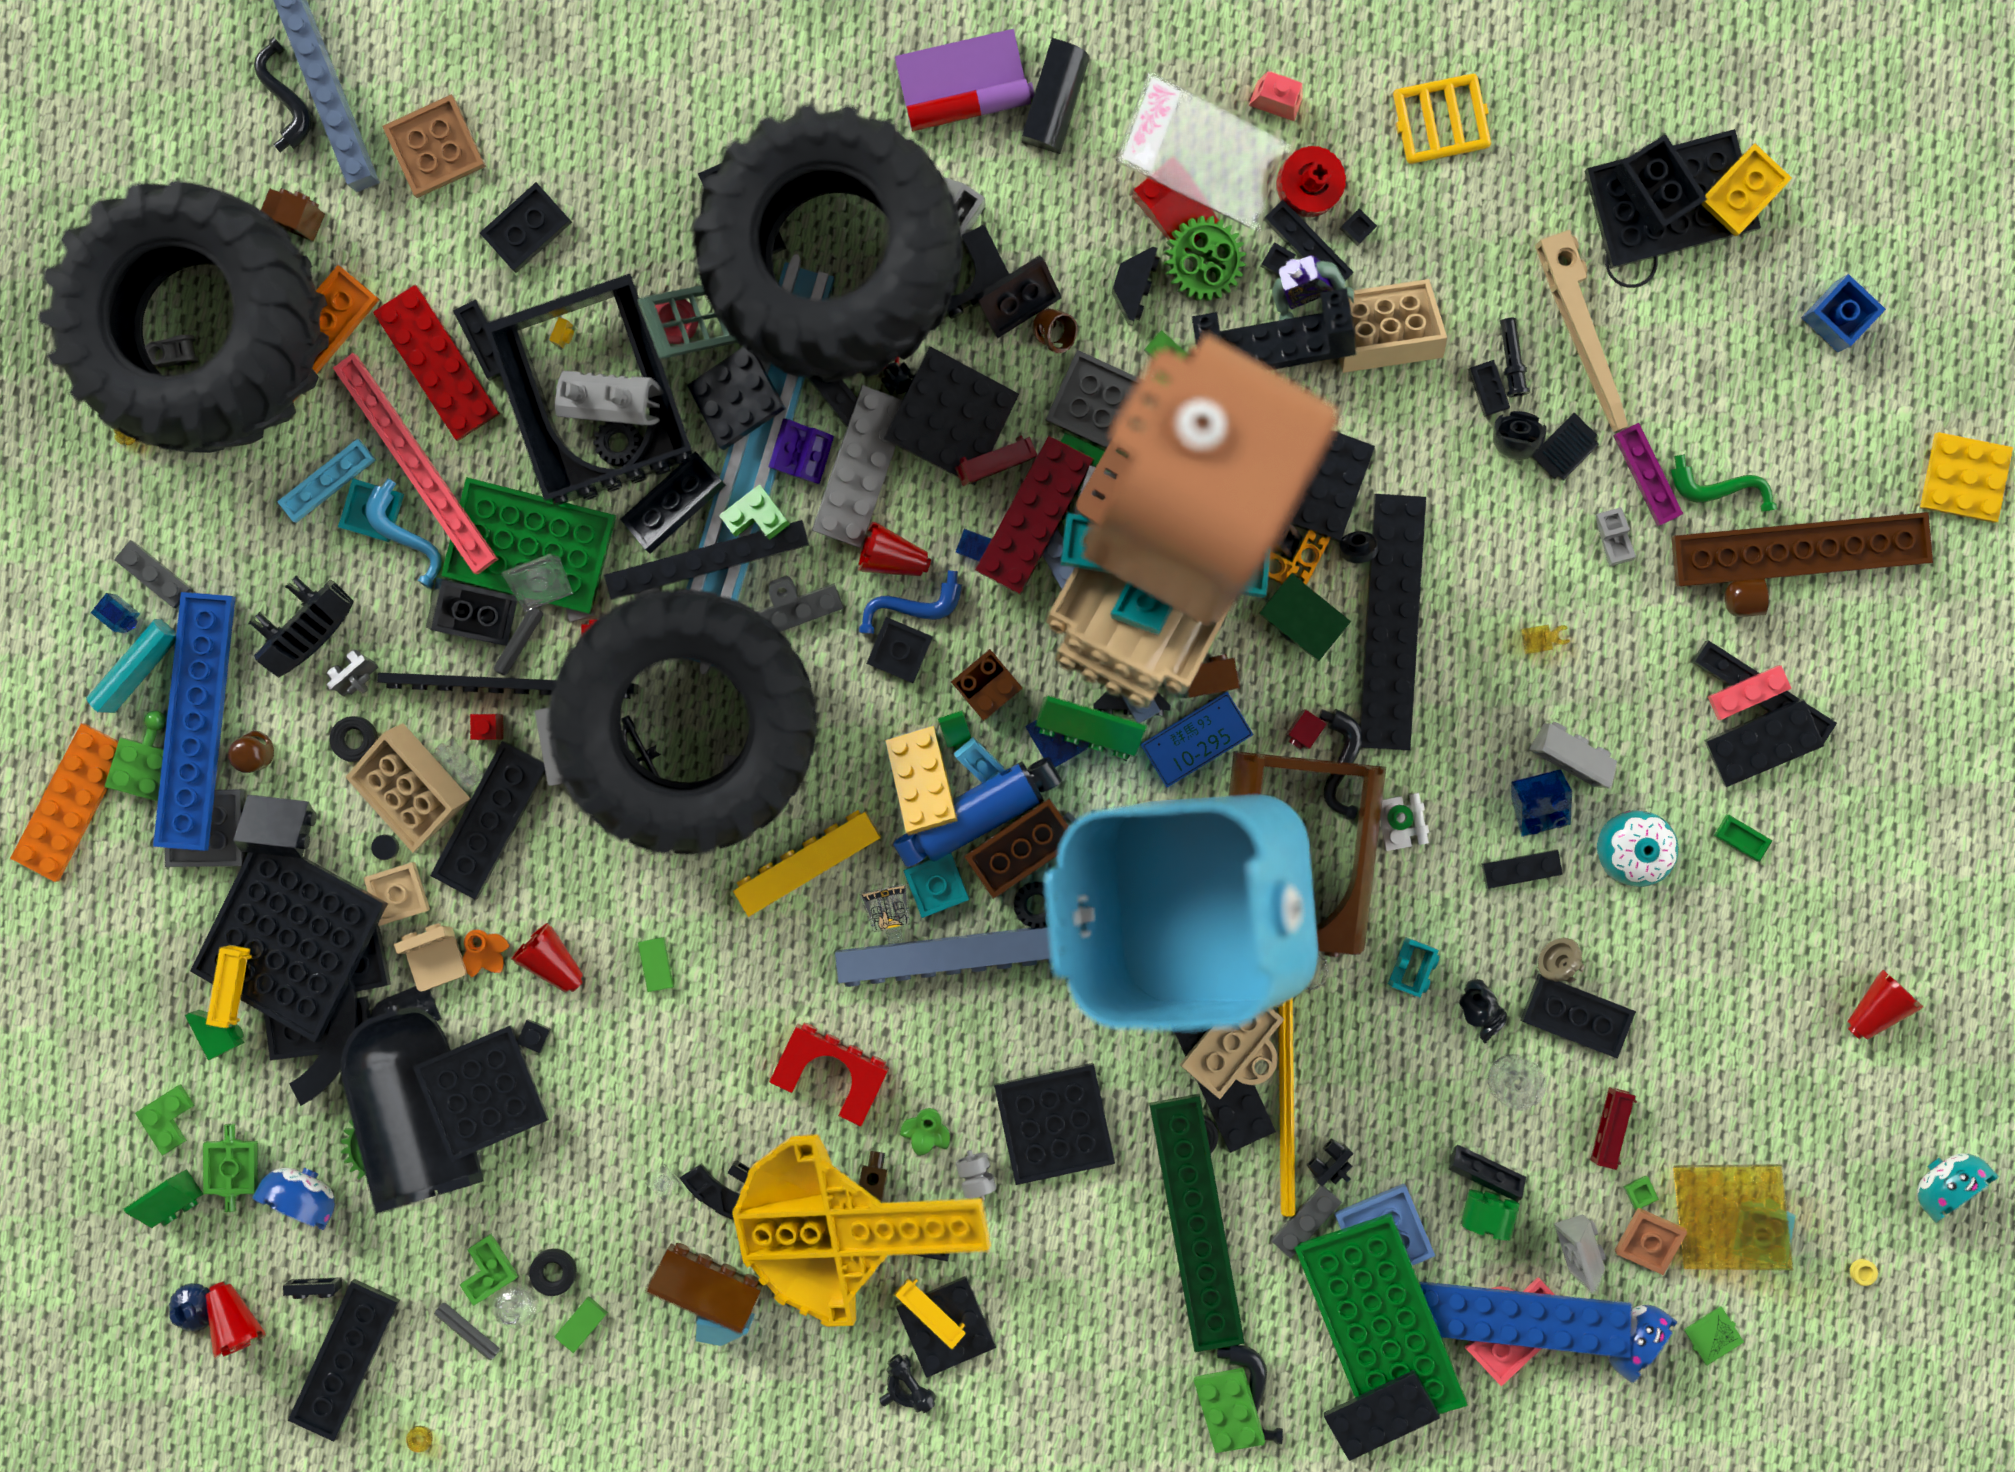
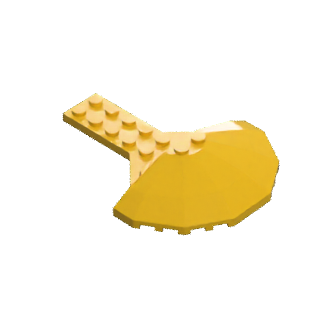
[732,1135,991,1327]

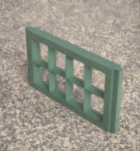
[638,285,738,359]

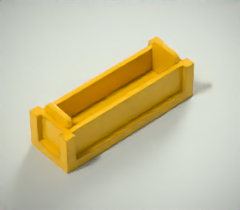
[206,945,252,1028]
[894,1278,966,1349]

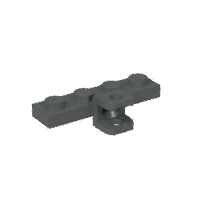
[758,575,844,632]

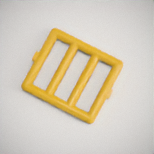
[1393,73,1491,164]

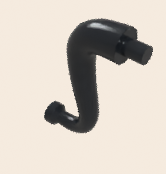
[254,36,312,153]
[1318,709,1362,821]
[1217,1345,1283,1445]

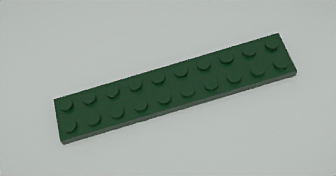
[1149,1094,1245,1353]

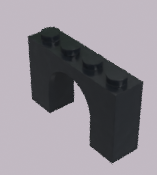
[940,224,1009,324]

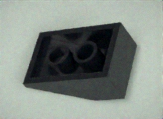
[426,578,518,646]

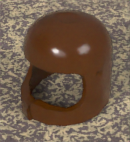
[1032,308,1078,353]
[1725,578,1769,617]
[228,730,274,773]

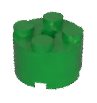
[1461,1189,1520,1241]

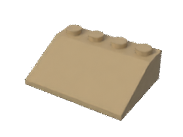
[1339,279,1447,373]
[345,723,471,853]

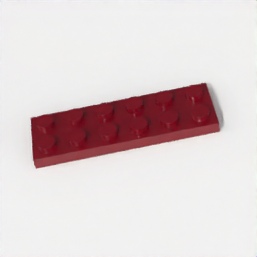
[975,436,1094,595]

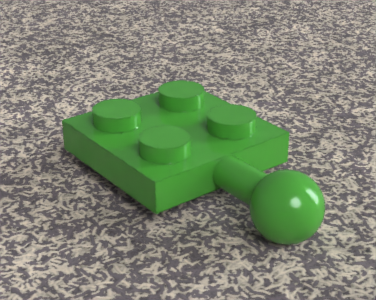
[104,711,166,801]

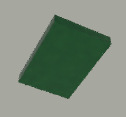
[1258,573,1351,661]

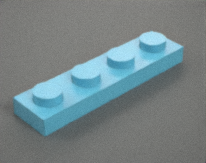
[277,439,376,523]

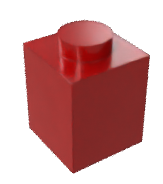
[470,714,503,740]

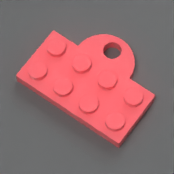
[1464,1277,1555,1386]

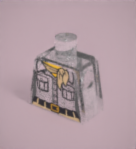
[860,882,910,944]

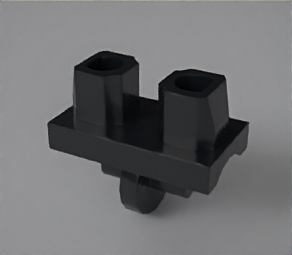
[1307,1138,1354,1187]

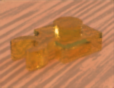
[1521,624,1570,654]

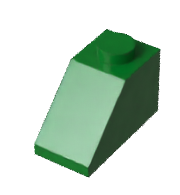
[938,711,972,751]
[185,1010,244,1061]

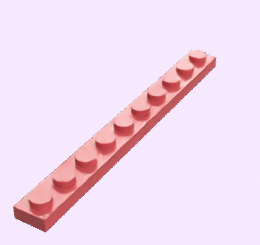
[333,353,498,574]

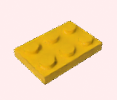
[1701,143,1792,237]

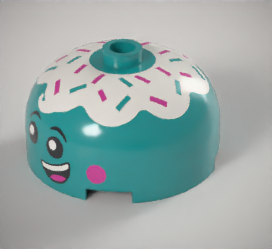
[1597,810,1679,887]
[1917,1153,1999,1223]

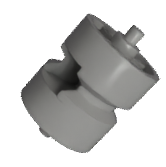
[955,1150,997,1200]

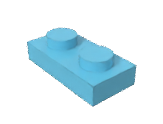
[954,737,1005,783]

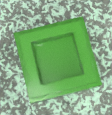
[1623,1175,1659,1210]

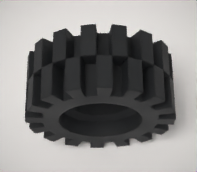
[593,421,642,467]
[1014,881,1057,928]

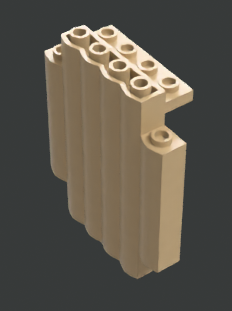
[1046,568,1231,708]

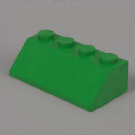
[1035,695,1147,760]

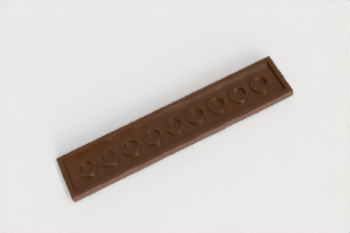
[1671,512,1933,587]

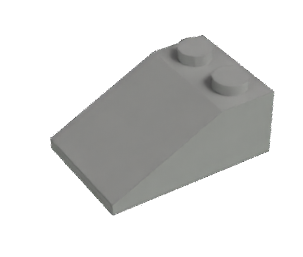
[1554,1214,1606,1293]

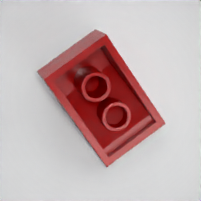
[1132,156,1219,251]

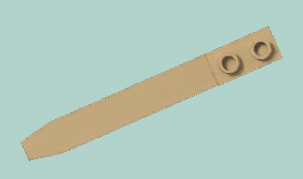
[1535,229,1628,432]

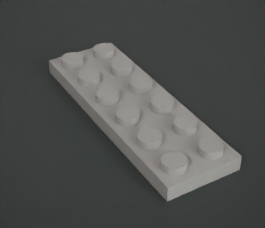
[811,385,902,548]

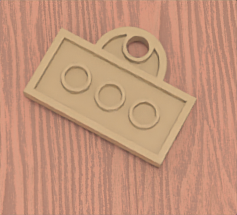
[1179,1009,1284,1099]

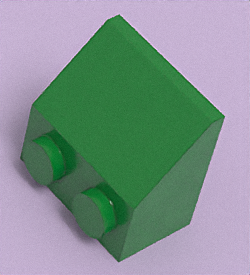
[123,1169,203,1228]

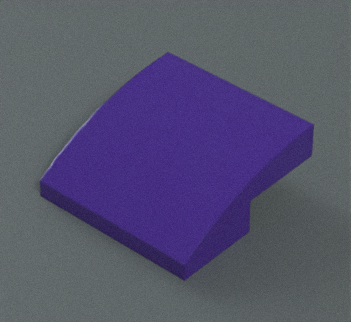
[768,418,834,485]

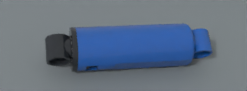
[893,757,1062,867]

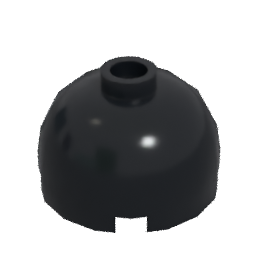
[1493,411,1546,460]

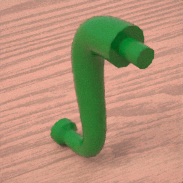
[1671,454,1777,512]

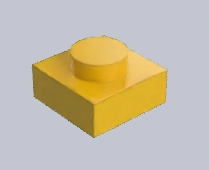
[549,317,574,349]

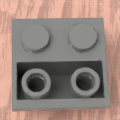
[944,177,986,239]

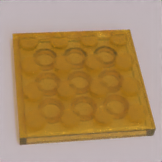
[1673,1164,1793,1270]

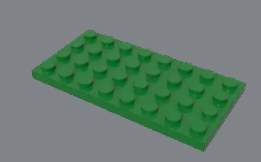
[1295,1213,1468,1414]

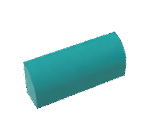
[86,619,177,713]

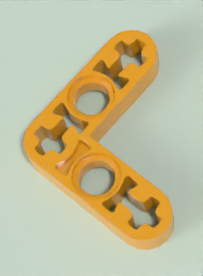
[1268,530,1331,584]

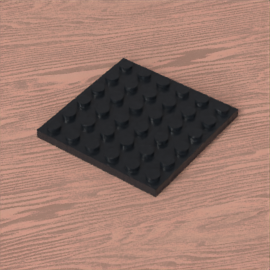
[190,852,388,1042]

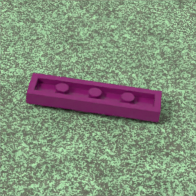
[1613,423,1683,526]

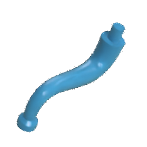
[366,478,442,589]

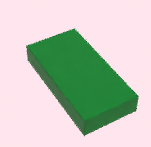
[1714,814,1773,862]

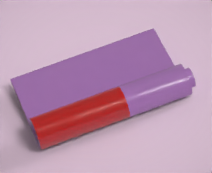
[895,29,1034,132]

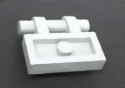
[1380,793,1429,851]

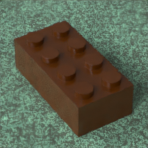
[964,797,1070,899]

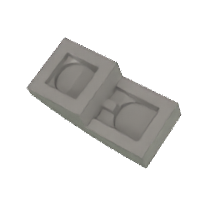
[1596,507,1636,567]

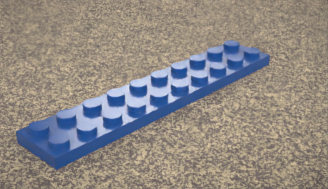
[153,592,236,851]

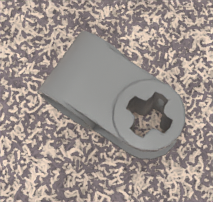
[145,335,199,367]

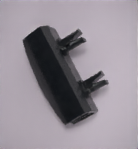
[248,575,354,678]

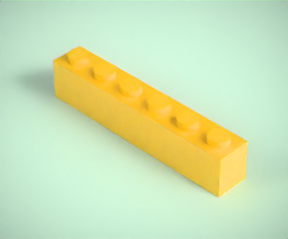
[733,810,882,917]

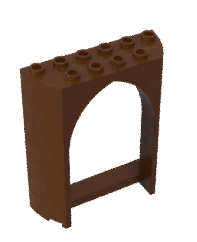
[1229,751,1386,957]

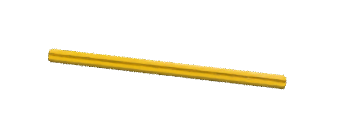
[1278,998,1295,1217]

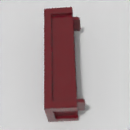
[955,435,1038,487]
[1590,1087,1637,1170]

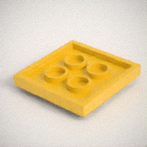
[1920,432,2013,523]

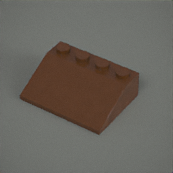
[645,1243,763,1334]

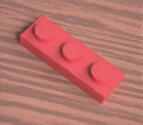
[1707,665,1792,720]

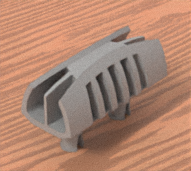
[555,371,663,425]

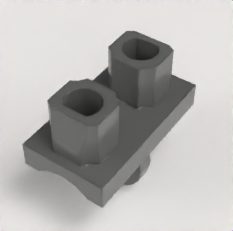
[327,649,378,696]

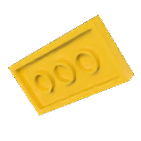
[885,726,958,835]

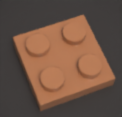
[1615,1208,1687,1275]

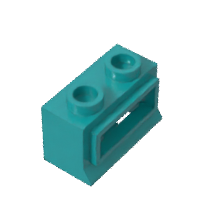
[1388,937,1440,998]

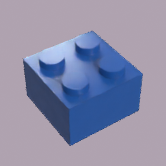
[1801,274,1886,352]

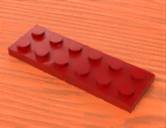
[373,284,500,441]

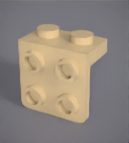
[394,923,467,991]

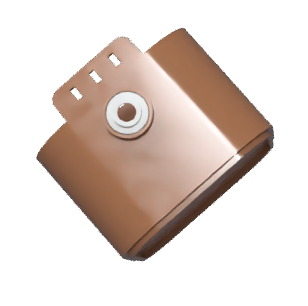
[1076,333,1340,626]

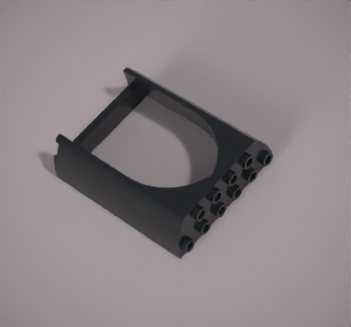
[483,273,692,506]

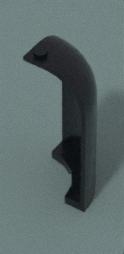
[341,1005,484,1215]

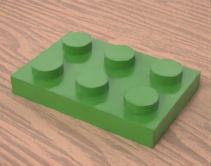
[1194,1367,1266,1453]

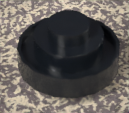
[1340,531,1378,563]

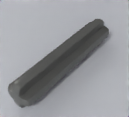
[493,606,544,676]
[434,1303,500,1360]

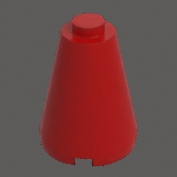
[858,522,931,576]
[511,923,583,993]
[1848,970,1924,1040]
[206,1281,266,1359]

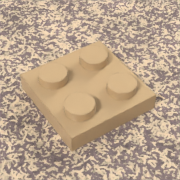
[364,862,430,926]

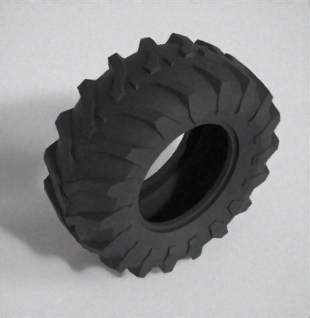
[693,104,962,382]
[38,181,329,453]
[548,589,817,855]

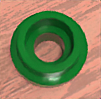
[1387,805,1413,830]

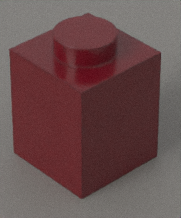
[1285,709,1327,750]

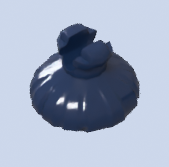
[169,1283,210,1332]

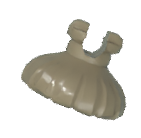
[1537,937,1585,983]

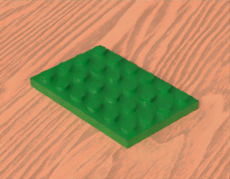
[441,477,616,614]

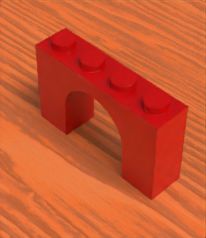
[769,1022,889,1127]

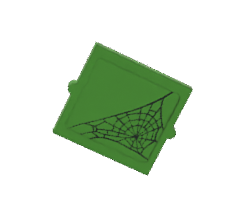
[1683,1306,1744,1366]

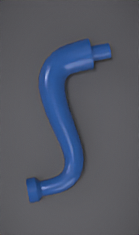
[859,570,962,634]

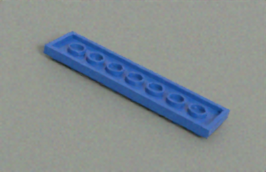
[1420,1282,1632,1358]

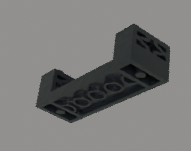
[1192,288,1356,370]

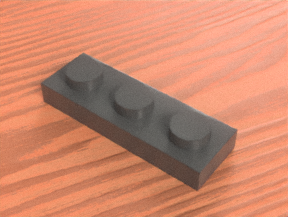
[114,540,192,608]
[1271,1186,1342,1259]

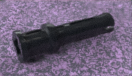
[1500,317,1530,397]

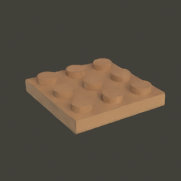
[382,94,486,198]

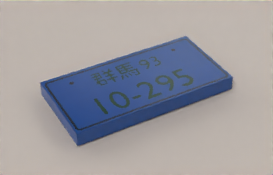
[1140,692,1254,788]

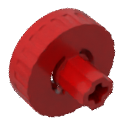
[1276,146,1346,217]

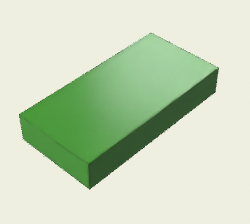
[638,937,674,992]
[554,1296,608,1353]

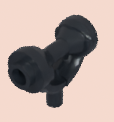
[879,1354,936,1413]

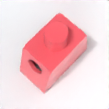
[1249,71,1303,121]

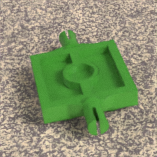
[203,1123,258,1212]

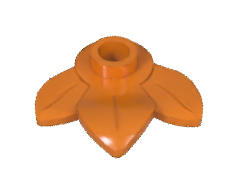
[462,929,510,977]

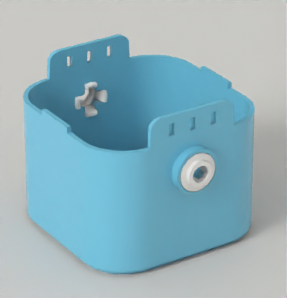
[1045,794,1318,1029]

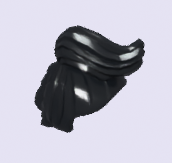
[1459,979,1507,1044]

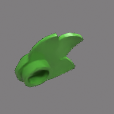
[900,1108,950,1156]

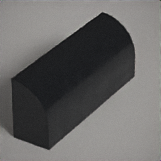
[1022,38,1090,154]

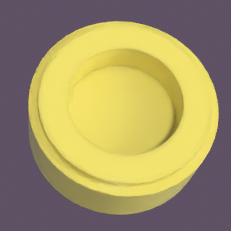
[1850,1259,1878,1286]

